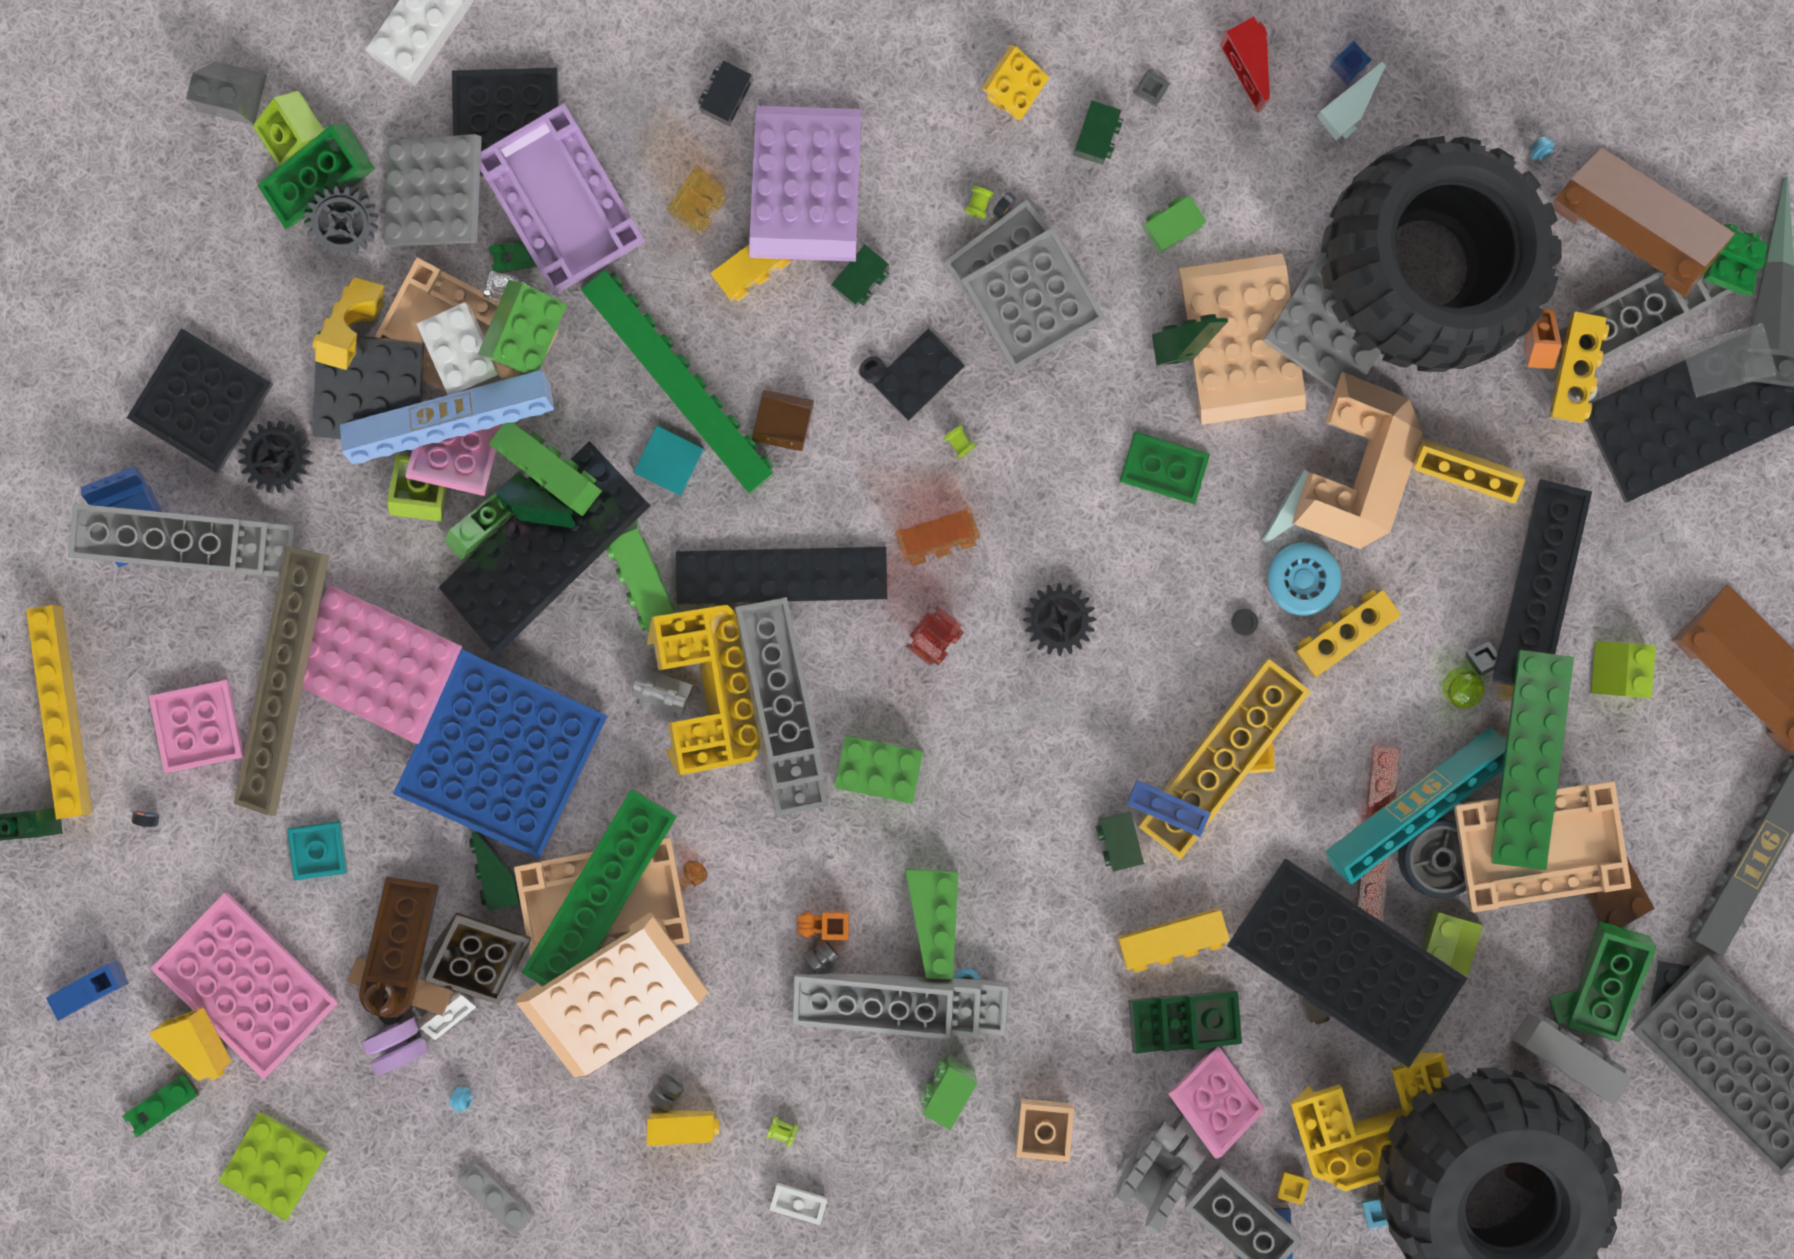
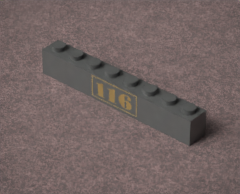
[1688,755,1794,956]

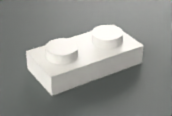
[417,991,476,1040]
[769,1183,828,1225]

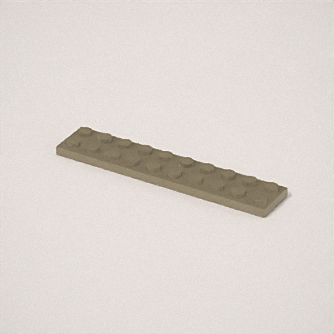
[234,546,329,816]

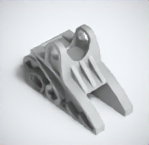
[1113,1113,1206,1234]

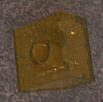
[667,165,727,236]

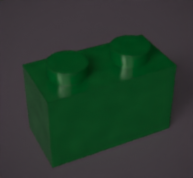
[1073,100,1124,165]
[831,244,890,308]
[1095,811,1144,872]

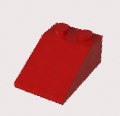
[1220,16,1270,113]

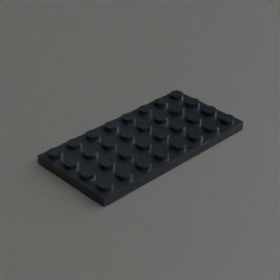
[1586,330,1794,503]
[438,441,651,655]
[1227,858,1468,1068]

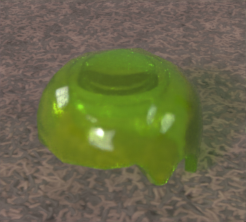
[1442,667,1485,710]

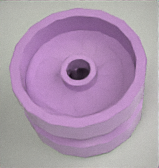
[360,1017,430,1076]

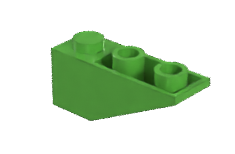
[444,493,512,560]

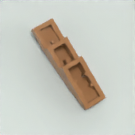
[347,957,453,1017]

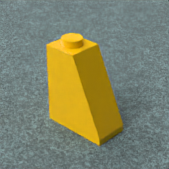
[149,1007,232,1081]
[646,1110,720,1146]

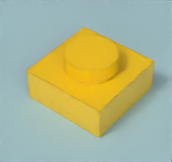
[1247,743,1276,773]
[1276,1171,1310,1205]

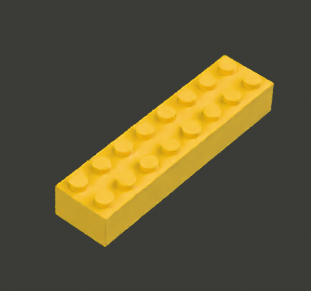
[1136,659,1311,860]

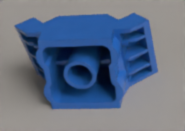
[81,466,162,568]

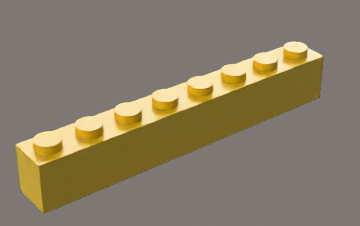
[26,605,92,819]

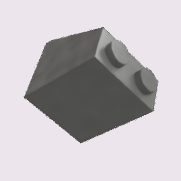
[186,62,267,125]

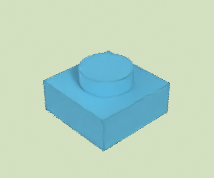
[1361,1197,1388,1229]

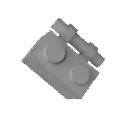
[632,666,694,718]

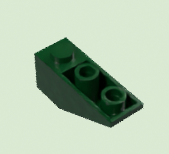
[1152,314,1228,366]
[495,471,576,528]
[0,808,63,841]
[469,831,520,911]

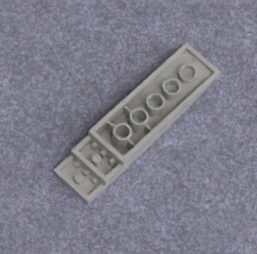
[1522,271,1733,390]
[68,504,295,577]
[735,597,828,817]
[793,974,1009,1040]

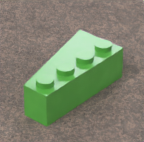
[489,422,602,516]
[606,520,676,633]
[905,868,958,980]

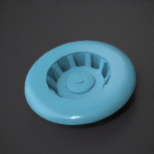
[1268,542,1341,616]

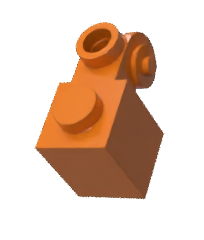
[796,910,849,940]

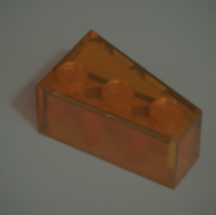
[895,508,980,566]

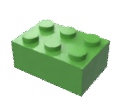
[478,280,567,374]
[835,735,923,804]
[920,1055,977,1131]

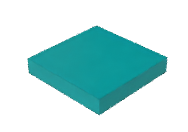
[633,426,705,496]
[287,821,348,881]

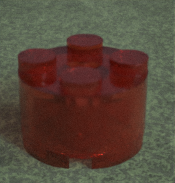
[904,604,964,666]

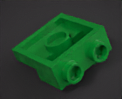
[1703,224,1767,297]

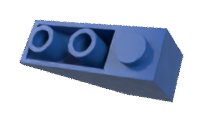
[46,961,129,1021]

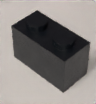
[698,60,753,127]

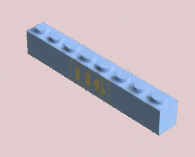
[340,370,554,464]

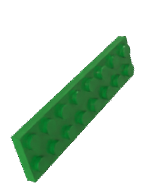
[1491,650,1574,870]
[521,789,677,986]

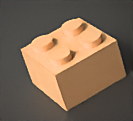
[1015,1098,1074,1162]

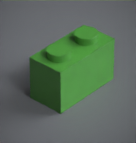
[1143,195,1207,254]

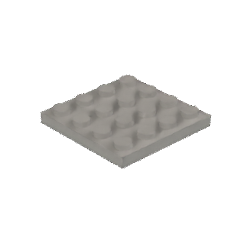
[384,134,481,247]
[943,199,1090,309]
[961,227,1106,373]
[1262,254,1381,392]

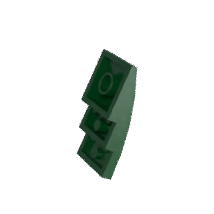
[1128,990,1242,1054]

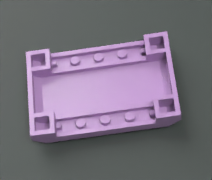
[480,103,645,295]
[749,106,862,262]

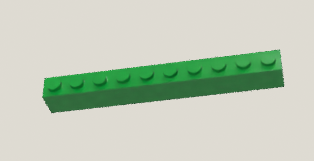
[580,270,774,495]

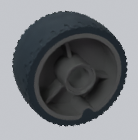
[1398,818,1467,898]

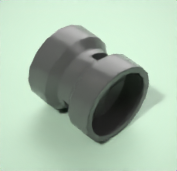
[803,939,840,974]
[648,1074,685,1111]

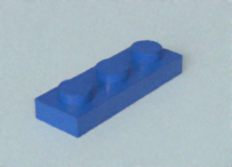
[1126,780,1211,837]

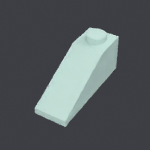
[1317,62,1386,141]
[1261,469,1310,542]

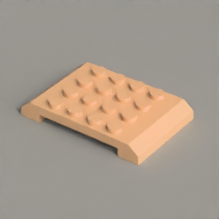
[1178,253,1306,425]
[375,257,558,392]
[1454,781,1631,913]
[514,837,691,957]
[515,912,708,1077]

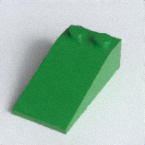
[257,124,375,229]
[1568,921,1656,1042]

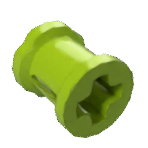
[963,186,994,219]
[943,424,977,459]
[766,1116,799,1148]

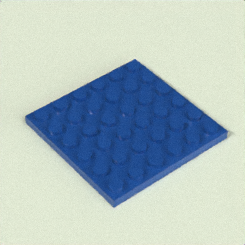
[393,649,607,859]

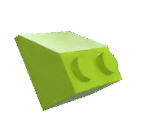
[252,91,324,167]
[387,454,447,522]
[1590,641,1656,698]
[1421,909,1483,976]

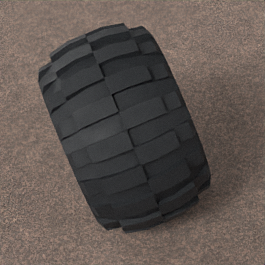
[1321,136,1562,372]
[1378,1067,1622,1259]

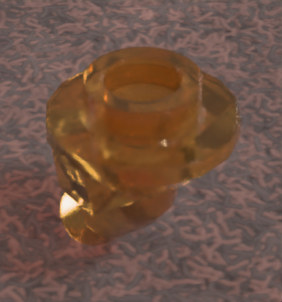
[680,860,707,891]

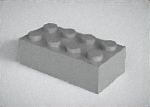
[1512,1013,1632,1106]
[1185,1162,1302,1259]

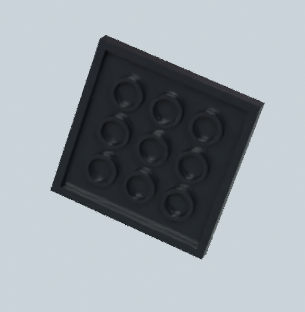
[452,68,559,177]
[126,328,273,473]
[313,331,425,439]

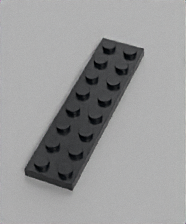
[1492,479,1592,686]
[676,547,888,604]

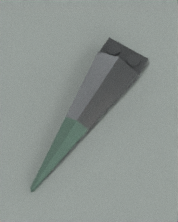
[1741,176,1794,387]

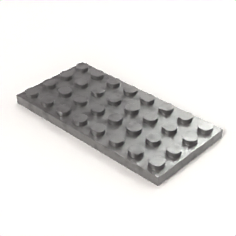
[1631,953,1794,1177]

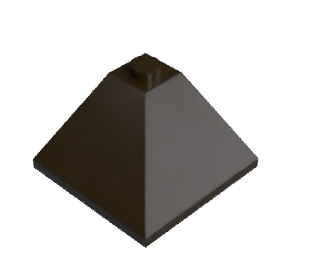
[424,912,531,1005]

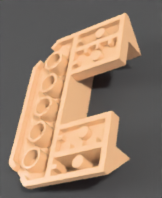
[1292,372,1423,549]

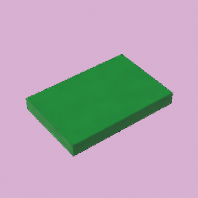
[1119,432,1210,505]

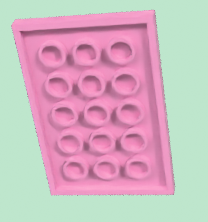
[302,585,462,744]
[150,892,340,1080]

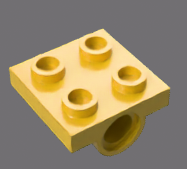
[981,45,1050,121]

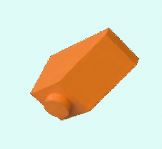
[1524,309,1562,369]

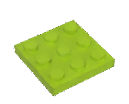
[218,1111,329,1221]

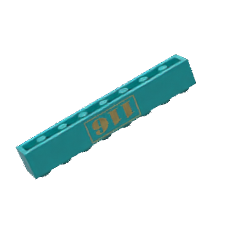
[1325,727,1506,885]

